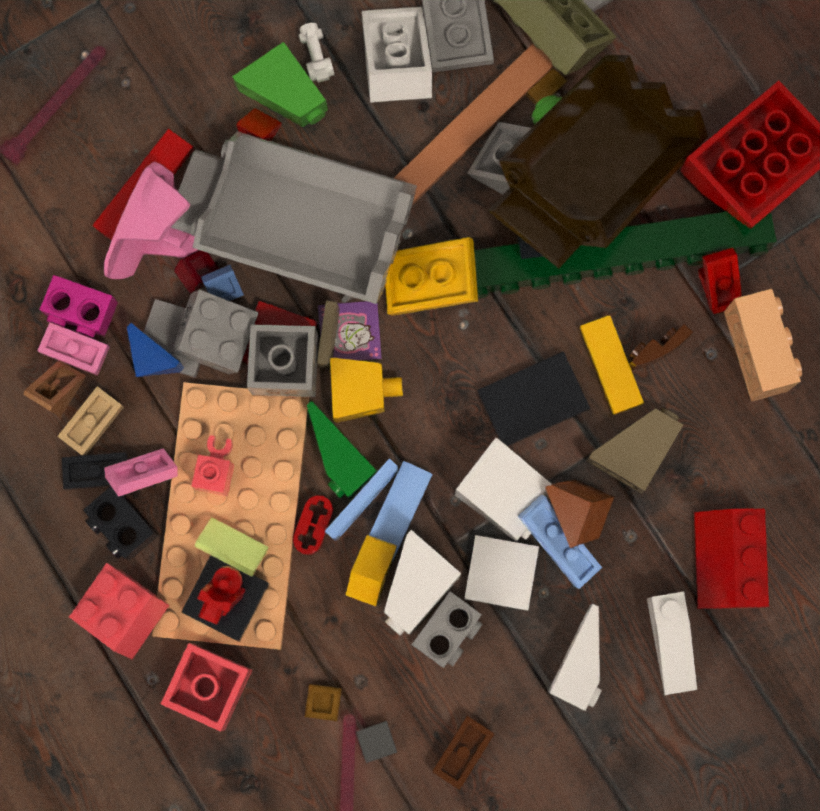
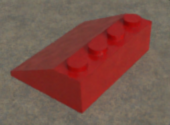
[680,80,820,229]

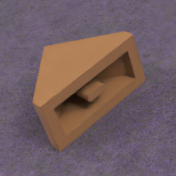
[23,360,86,417]

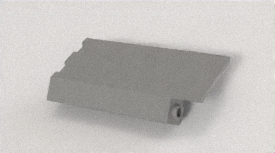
[171,131,417,304]

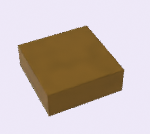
[305,684,342,721]

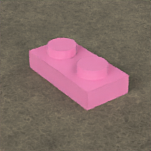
[37,322,110,376]
[104,448,178,497]

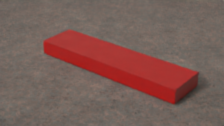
[92,129,194,241]

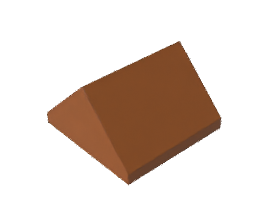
[545,479,614,548]

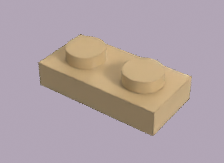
[57,386,124,456]

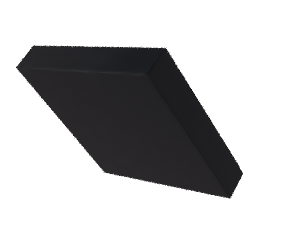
[181,555,270,642]

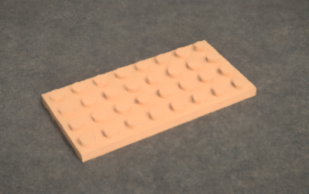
[152,382,310,650]

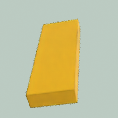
[580,315,644,415]

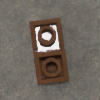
[629,324,693,371]

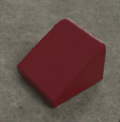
[174,250,219,294]

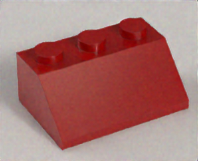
[694,508,769,609]

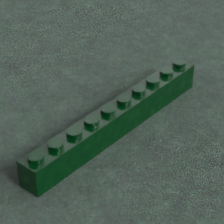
[474,212,777,299]

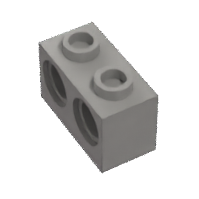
[412,592,483,668]

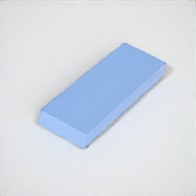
[325,459,398,541]
[369,461,433,562]
[518,495,602,589]

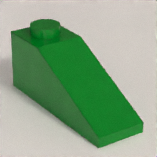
[307,401,377,500]

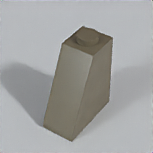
[586,408,683,494]

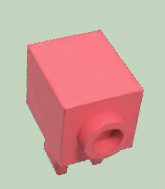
[191,435,235,497]

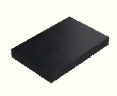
[477,351,590,447]

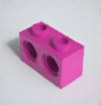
[40,275,118,338]

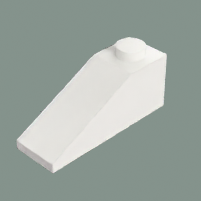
[647,592,697,695]
[548,604,601,711]

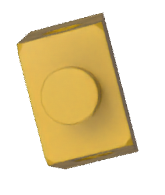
[330,358,403,423]

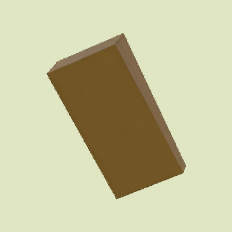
[526,68,567,105]

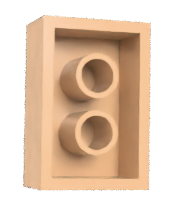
[724,289,802,402]

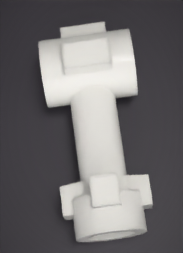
[299,23,335,83]

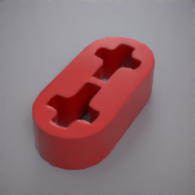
[293,495,334,555]

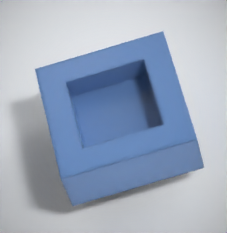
[201,265,244,301]

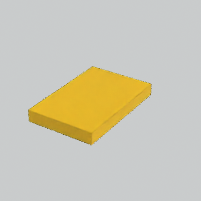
[385,237,478,316]

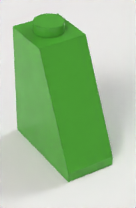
[232,42,328,127]

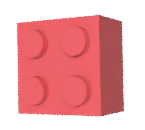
[69,563,169,659]
[161,643,252,732]

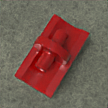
[197,566,246,624]

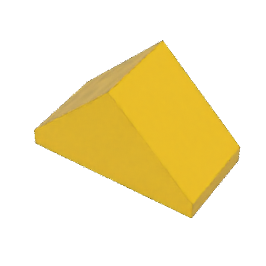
[346,535,397,606]

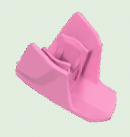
[104,162,198,279]

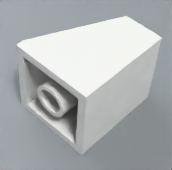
[455,438,552,542]
[384,530,461,636]

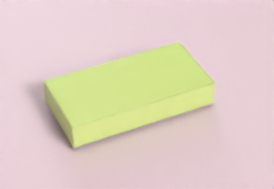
[195,517,268,577]

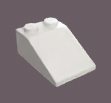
[362,7,432,102]

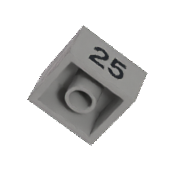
[171,289,258,374]
[247,325,319,397]

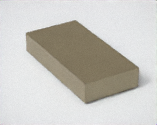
[317,301,340,369]

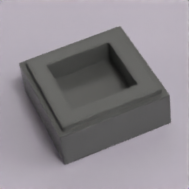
[356,721,397,763]

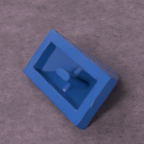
[127,323,185,377]

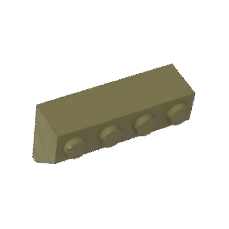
[493,0,616,75]

